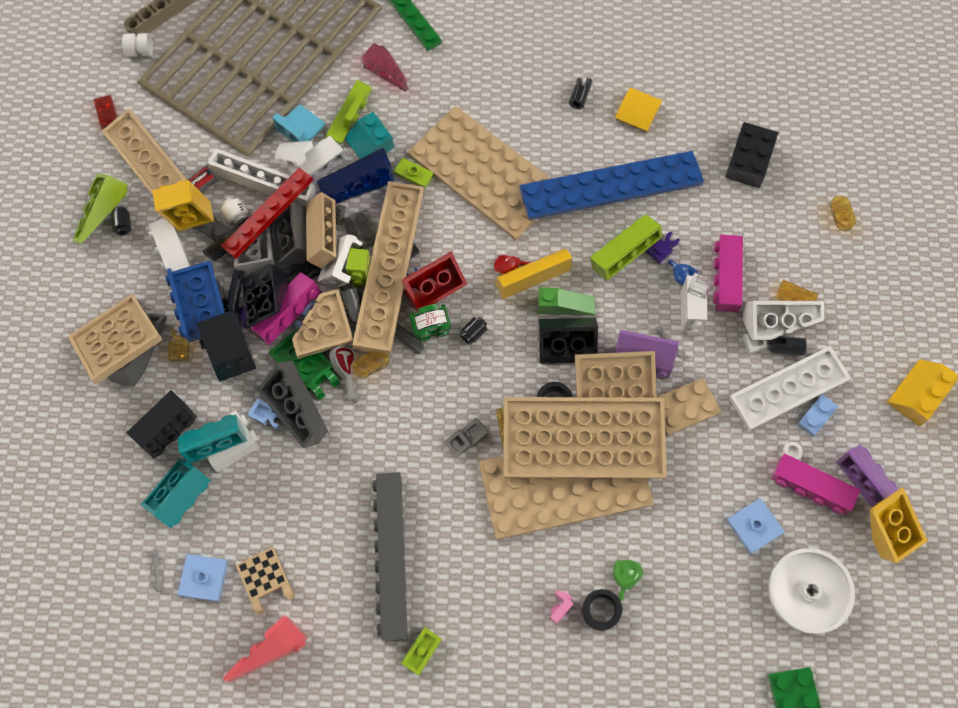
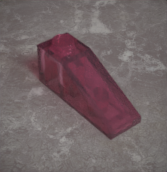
[362,43,408,92]

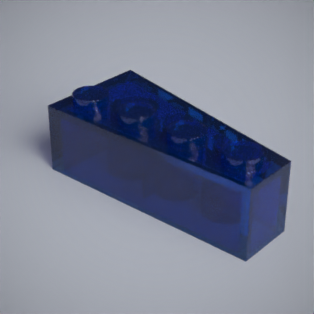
[317,147,394,204]

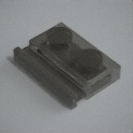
[342,209,377,249]

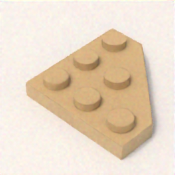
[292,289,353,359]

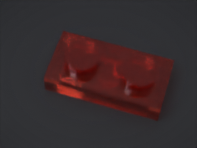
[93,94,118,130]

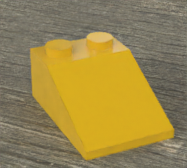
[869,488,928,563]

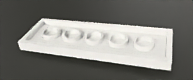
[729,346,852,431]

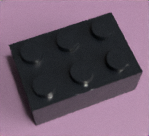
[725,122,779,188]
[126,390,197,459]

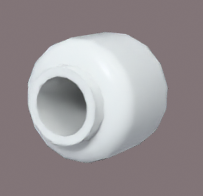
[221,198,249,226]

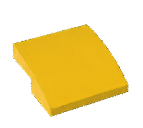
[615,87,663,132]

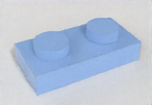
[797,394,838,437]

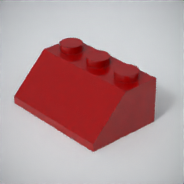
[402,251,468,312]

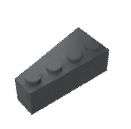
[257,360,329,449]

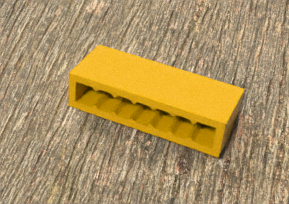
[495,248,572,299]

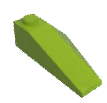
[73,174,128,244]

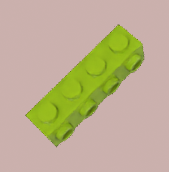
[590,214,663,281]

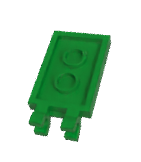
[268,328,340,400]

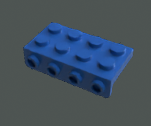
[165,260,225,343]

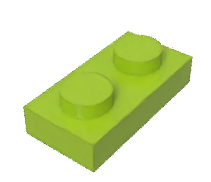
[401,627,443,676]

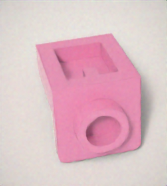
[550,590,573,625]

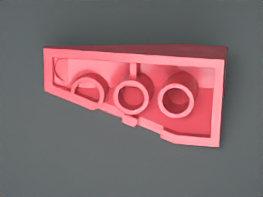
[223,615,308,682]

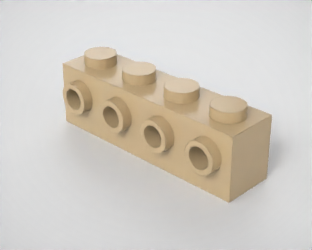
[306,192,337,268]

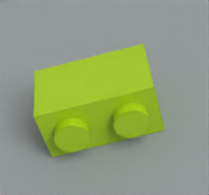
[346,248,371,287]

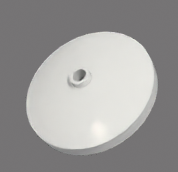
[768,548,855,634]

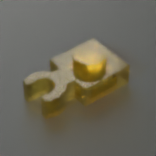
[168,329,190,362]

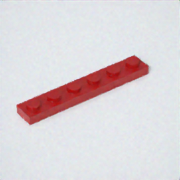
[221,167,314,259]

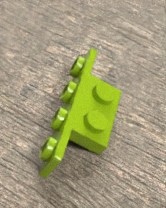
[326,80,372,144]

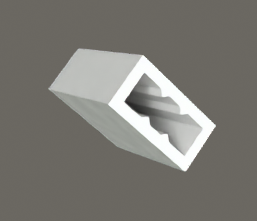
[681,276,707,336]
[207,410,259,473]

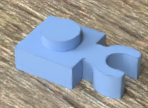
[247,399,280,429]

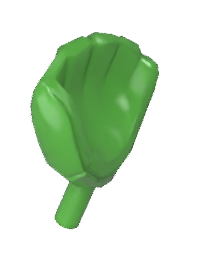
[613,559,643,601]

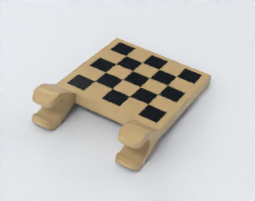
[236,547,295,615]

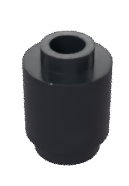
[111,207,132,236]
[459,317,487,345]

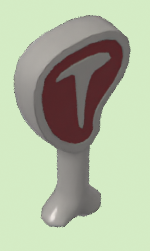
[329,346,360,403]

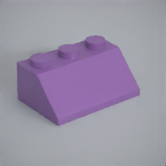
[614,330,679,379]
[836,444,898,508]

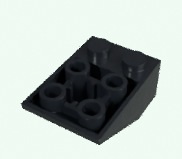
[243,263,288,328]

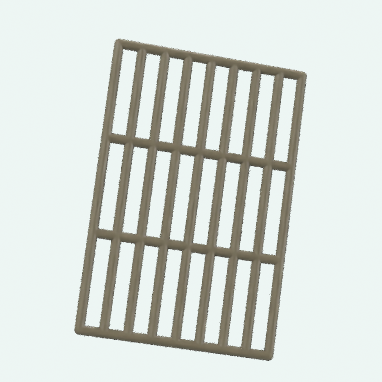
[137,0,382,156]

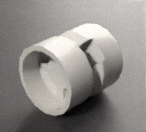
[122,33,153,57]

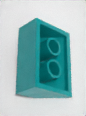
[178,414,247,464]
[140,458,211,529]

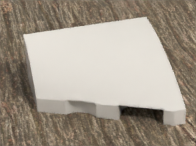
[275,141,314,166]

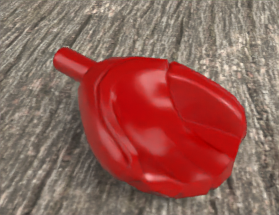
[494,255,531,274]

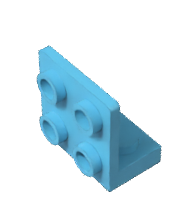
[272,104,325,142]

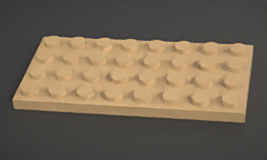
[407,105,551,241]
[504,397,667,479]
[479,456,654,540]

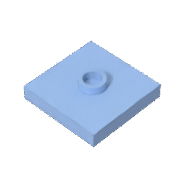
[726,498,785,555]
[177,554,228,602]

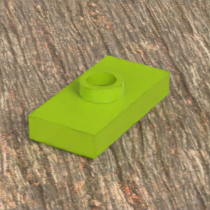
[393,157,434,189]

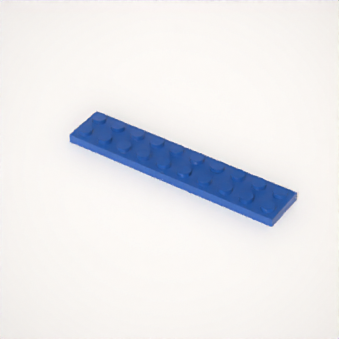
[519,151,704,220]

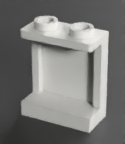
[317,235,363,290]

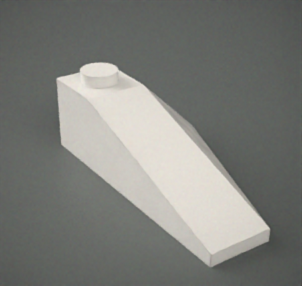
[743,301,824,340]

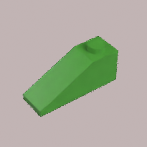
[538,288,595,316]

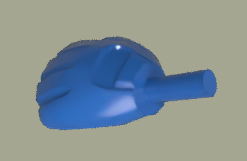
[668,259,700,286]

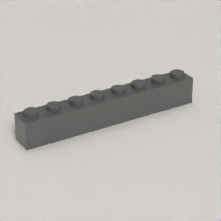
[373,472,408,642]

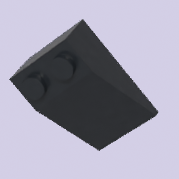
[196,310,257,382]

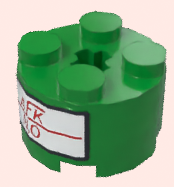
[409,304,452,342]

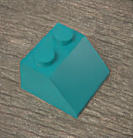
[345,111,394,166]

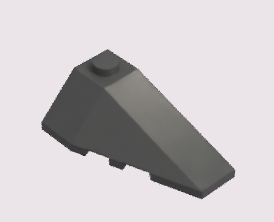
[108,313,167,387]

